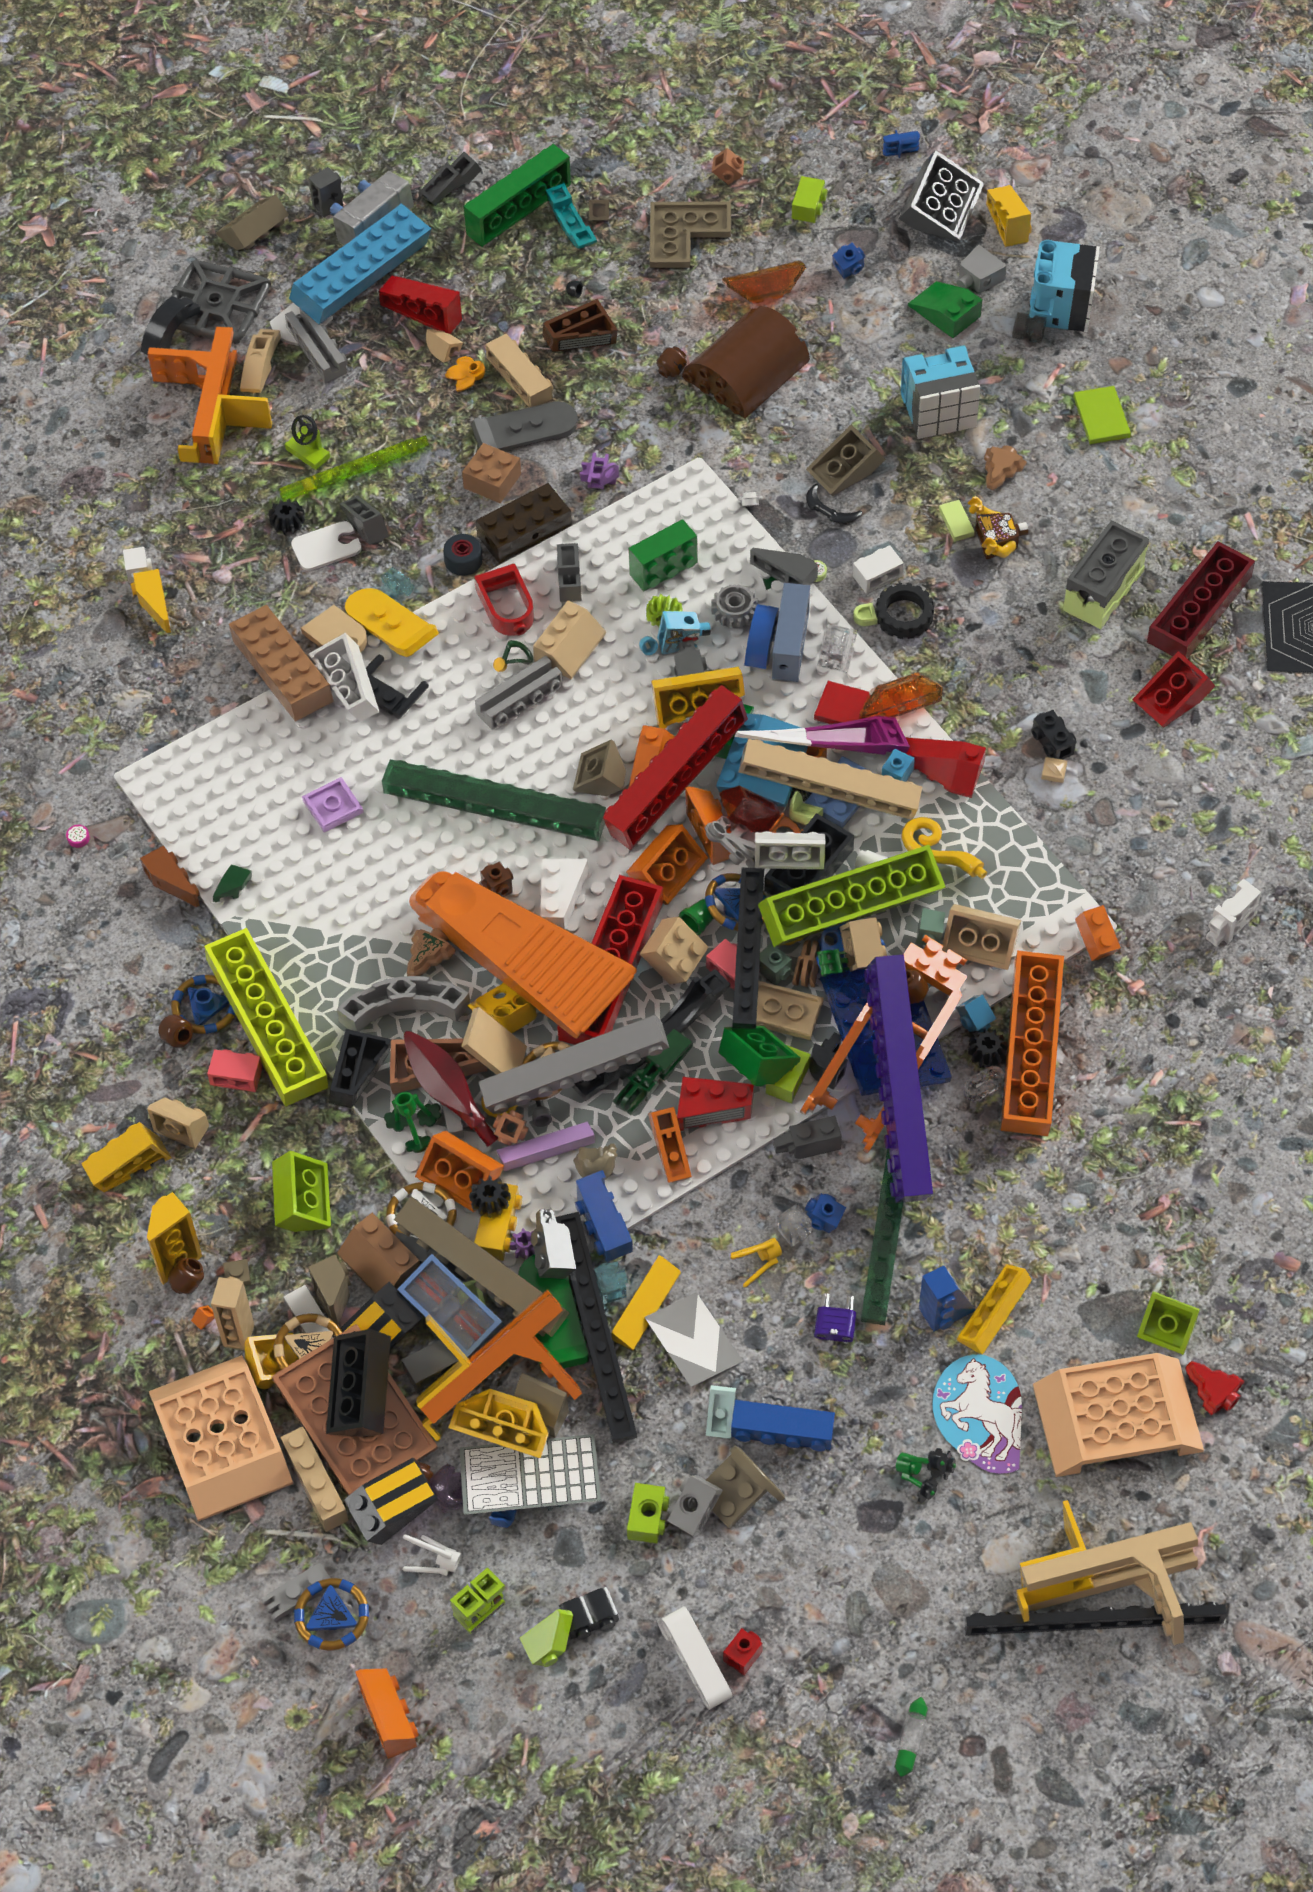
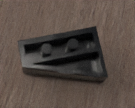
[328,1029,392,1108]

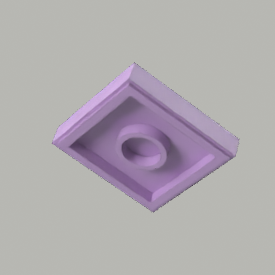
[302,777,364,832]

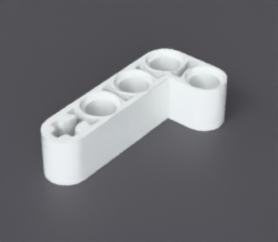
[657,1606,733,1710]

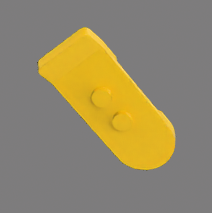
[345,588,439,657]

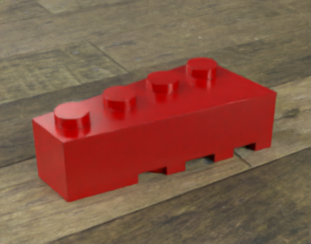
[379,275,462,334]

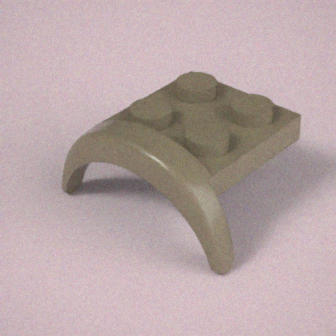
[706,1445,785,1529]

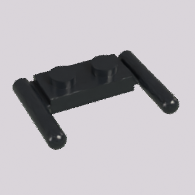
[366,654,429,719]

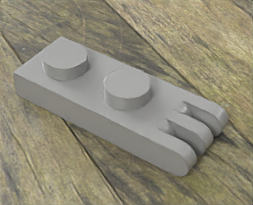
[261,1562,330,1621]

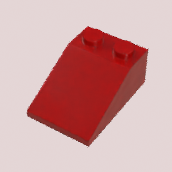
[1132,651,1215,728]

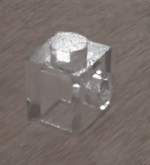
[777,1204,812,1246]

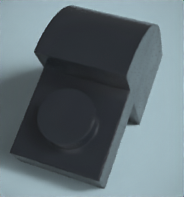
[809,1032,848,1090]

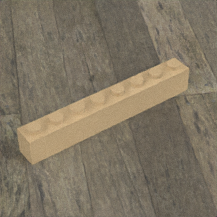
[739,739,922,820]

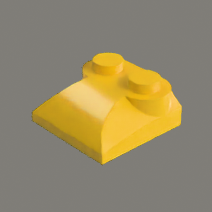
[244,1333,299,1389]

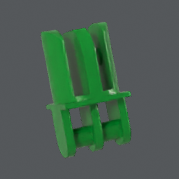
[817,949,850,977]

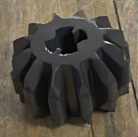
[269,499,305,535]
[968,1028,1008,1069]
[469,1175,511,1218]

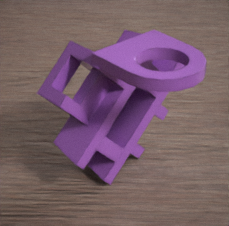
[580,452,619,489]

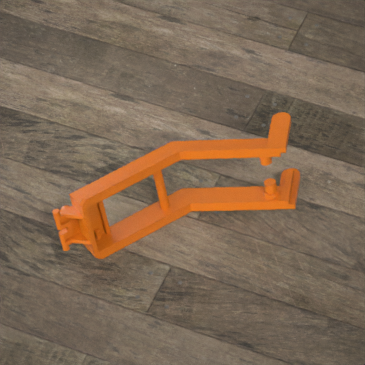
[800,935,967,1153]

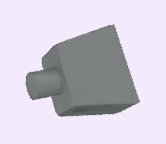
[956,245,1007,293]

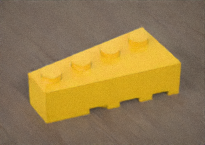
[651,667,745,729]

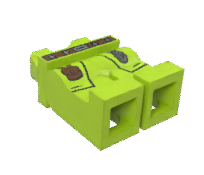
[450,1567,505,1634]

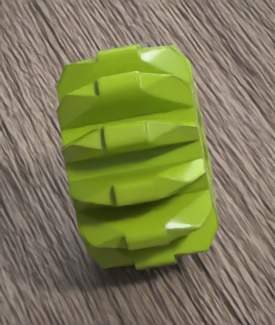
[646,594,683,626]

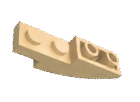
[240,329,281,393]

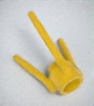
[730,1238,782,1287]

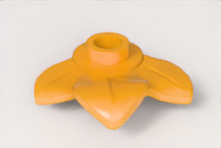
[445,356,485,392]

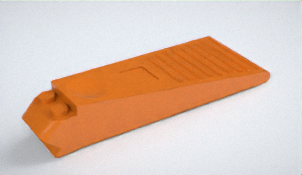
[409,871,637,1039]

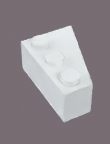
[541,859,589,930]

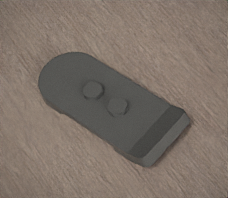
[471,401,578,452]

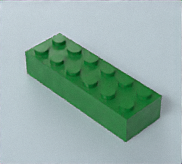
[464,144,571,247]

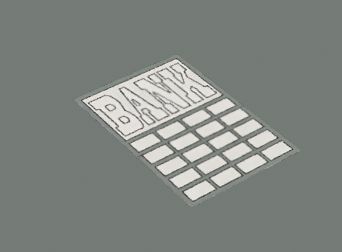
[460,1434,601,1515]

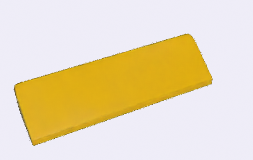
[611,1255,681,1351]
[957,1264,1031,1354]

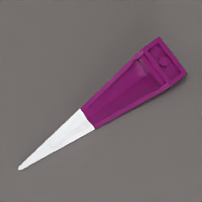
[734,716,910,755]

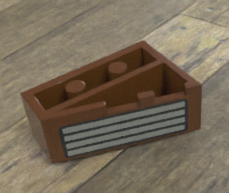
[543,299,618,352]

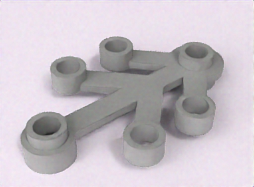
[705,816,755,868]

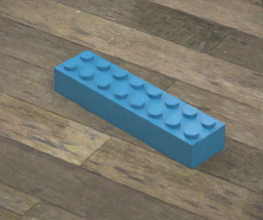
[289,203,431,324]

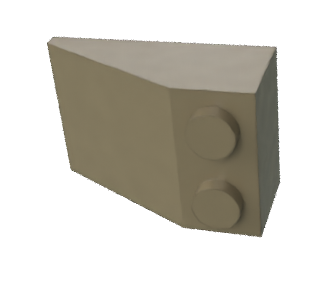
[806,424,886,496]

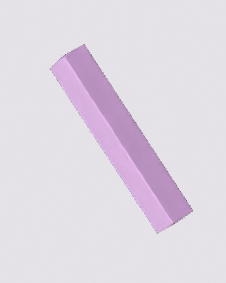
[497,1122,595,1172]

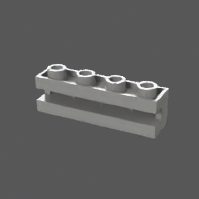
[285,309,348,383]
[475,656,563,730]

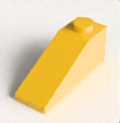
[131,569,171,633]

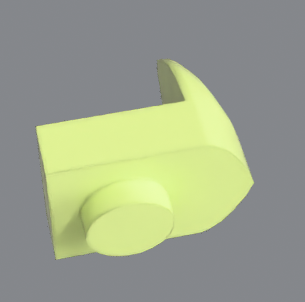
[789,791,823,825]

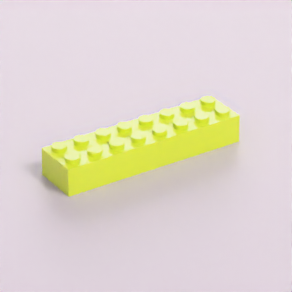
[204,928,328,1107]

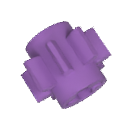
[510,1228,535,1259]

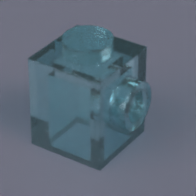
[594,1261,628,1304]

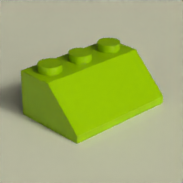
[272,1150,331,1232]

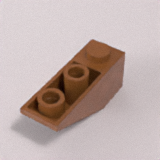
[140,845,200,907]

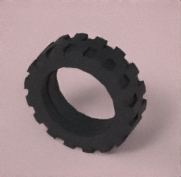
[876,583,934,639]

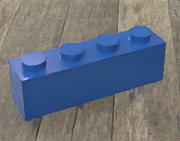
[731,1400,835,1451]

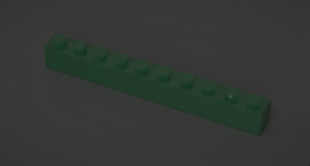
[382,759,606,841]

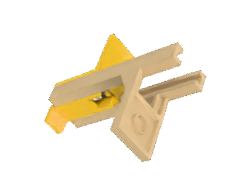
[1017,1500,1198,1645]

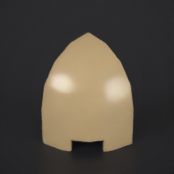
[426,329,463,363]

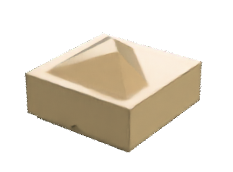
[1041,757,1068,783]

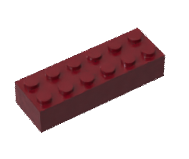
[1147,541,1255,659]

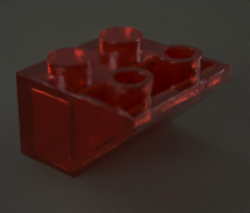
[719,785,781,833]

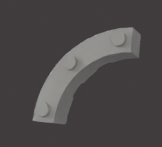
[337,976,470,1032]

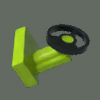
[285,415,330,470]

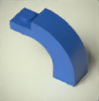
[744,604,779,669]

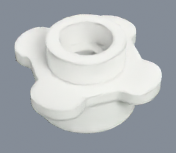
[737,492,763,507]

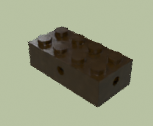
[476,483,572,564]

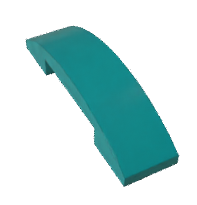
[546,183,597,249]

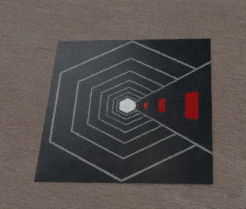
[1262,581,1313,673]

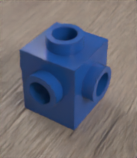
[832,242,865,279]
[804,1193,846,1233]

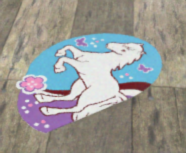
[932,1354,1022,1474]

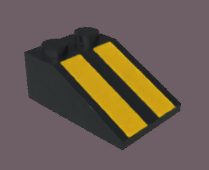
[332,1282,423,1350]
[344,1458,439,1545]

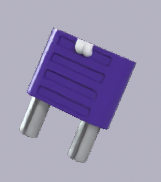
[814,1293,857,1342]

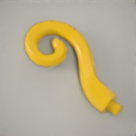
[901,817,987,879]

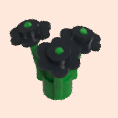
[896,1448,956,1503]

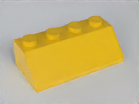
[147,1192,202,1285]

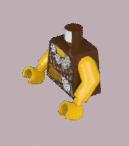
[968,497,1029,560]

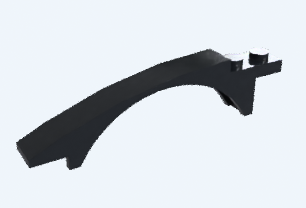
[572,969,730,1101]

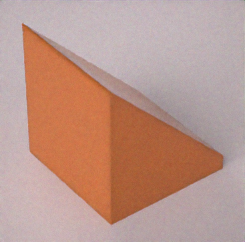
[191,1305,215,1330]

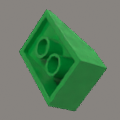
[908,281,983,338]

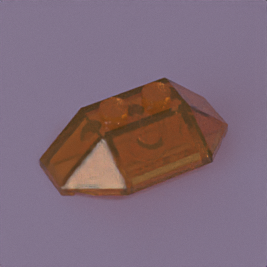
[722,260,806,303]
[859,672,943,719]

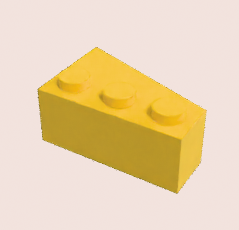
[986,185,1032,247]

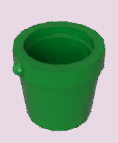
[679,899,714,936]

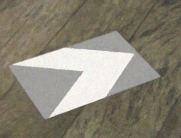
[644,1292,743,1387]

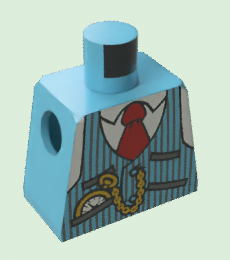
[657,611,711,655]

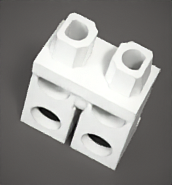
[1206,879,1261,947]

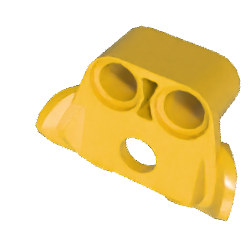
[467,983,537,1033]

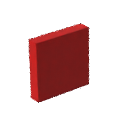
[814,681,870,724]

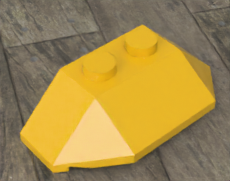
[448,1389,548,1459]

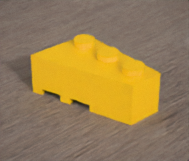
[81,1122,172,1192]

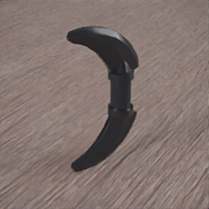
[806,484,863,523]

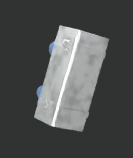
[330,171,414,245]

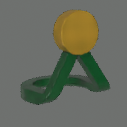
[493,640,534,672]

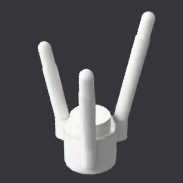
[403,1535,461,1576]

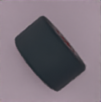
[443,534,483,576]

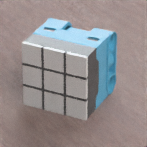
[901,345,980,439]

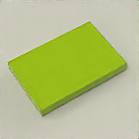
[1073,386,1131,445]

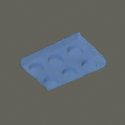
[805,756,873,828]

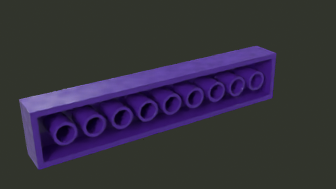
[864,954,933,1203]

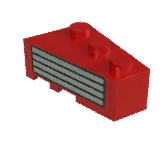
[677,1077,754,1131]

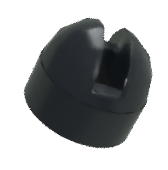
[566,280,583,298]

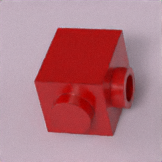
[723,1628,763,1676]

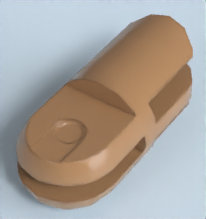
[792,940,820,988]

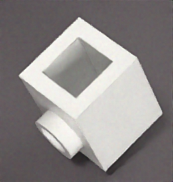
[123,547,153,583]

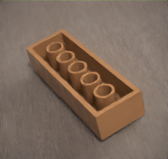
[229,605,334,722]

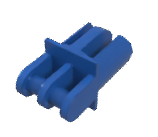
[883,130,920,158]

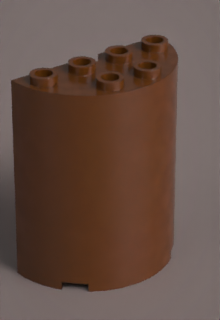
[682,306,810,419]

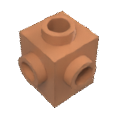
[712,148,744,185]
[492,1110,529,1146]

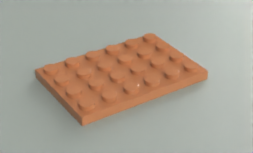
[271,1324,438,1496]

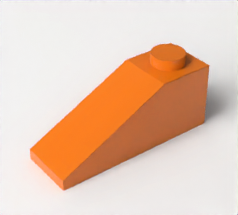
[648,1107,692,1183]

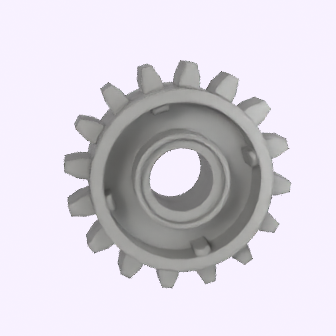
[711,584,758,628]

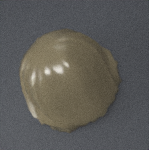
[573,1143,618,1180]

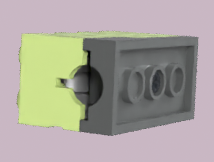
[1063,520,1149,629]

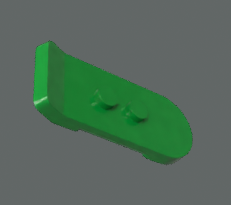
[518,1255,589,1373]

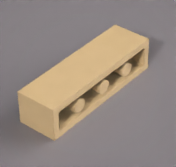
[485,334,553,407]
[211,1277,255,1351]
[280,1426,349,1532]

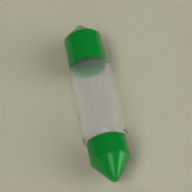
[894,1697,928,1777]

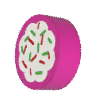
[66,825,90,848]

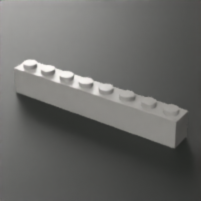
[478,1015,669,1114]

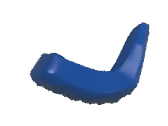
[489,1509,517,1528]

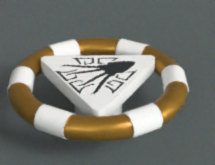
[386,1182,457,1238]

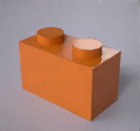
[1075,905,1121,961]

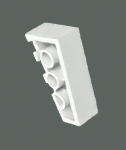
[309,633,379,722]

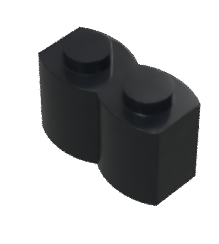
[559,1587,619,1640]

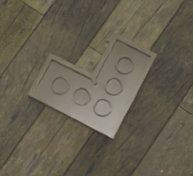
[650,202,731,268]

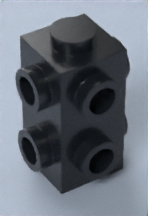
[1031,710,1077,760]

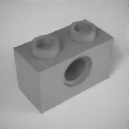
[667,1475,723,1536]

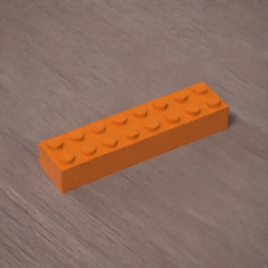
[1000,950,1064,1136]

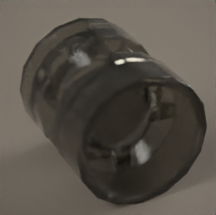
[1012,312,1047,344]

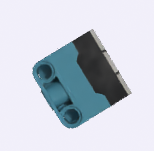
[1029,240,1100,332]

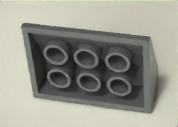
[899,150,984,242]

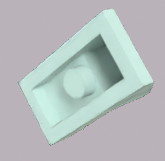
[706,1385,736,1439]

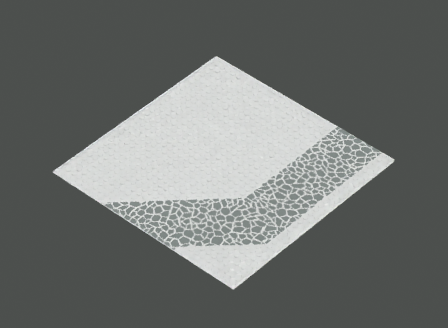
[114,458,1117,1308]

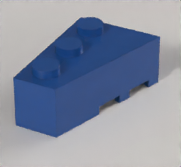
[575,1170,633,1262]

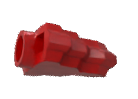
[1185,1361,1244,1415]

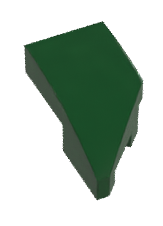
[213,864,252,902]

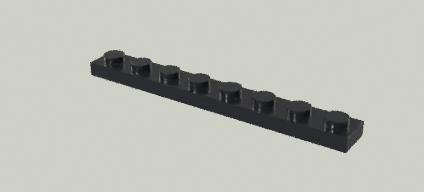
[732,867,765,1029]

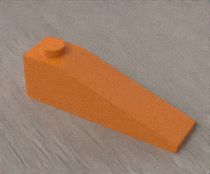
[629,725,675,787]

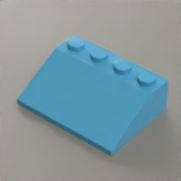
[716,713,808,807]

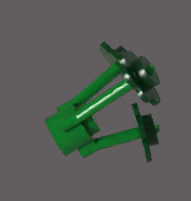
[384,1092,441,1153]

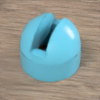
[639,636,658,655]

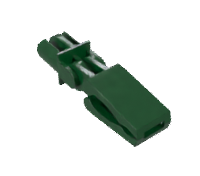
[612,1029,693,1115]

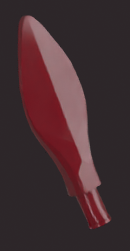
[404,1031,498,1147]

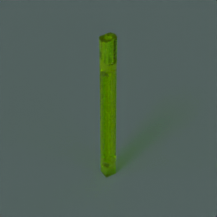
[278,435,429,502]

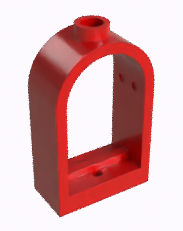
[474,563,534,636]

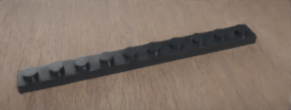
[555,1212,637,1443]
[965,1602,1227,1636]

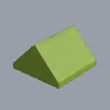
[1137,1291,1200,1355]

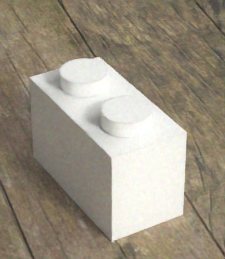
[853,545,904,594]

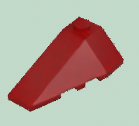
[905,737,986,798]

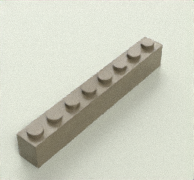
[394,1196,569,1337]

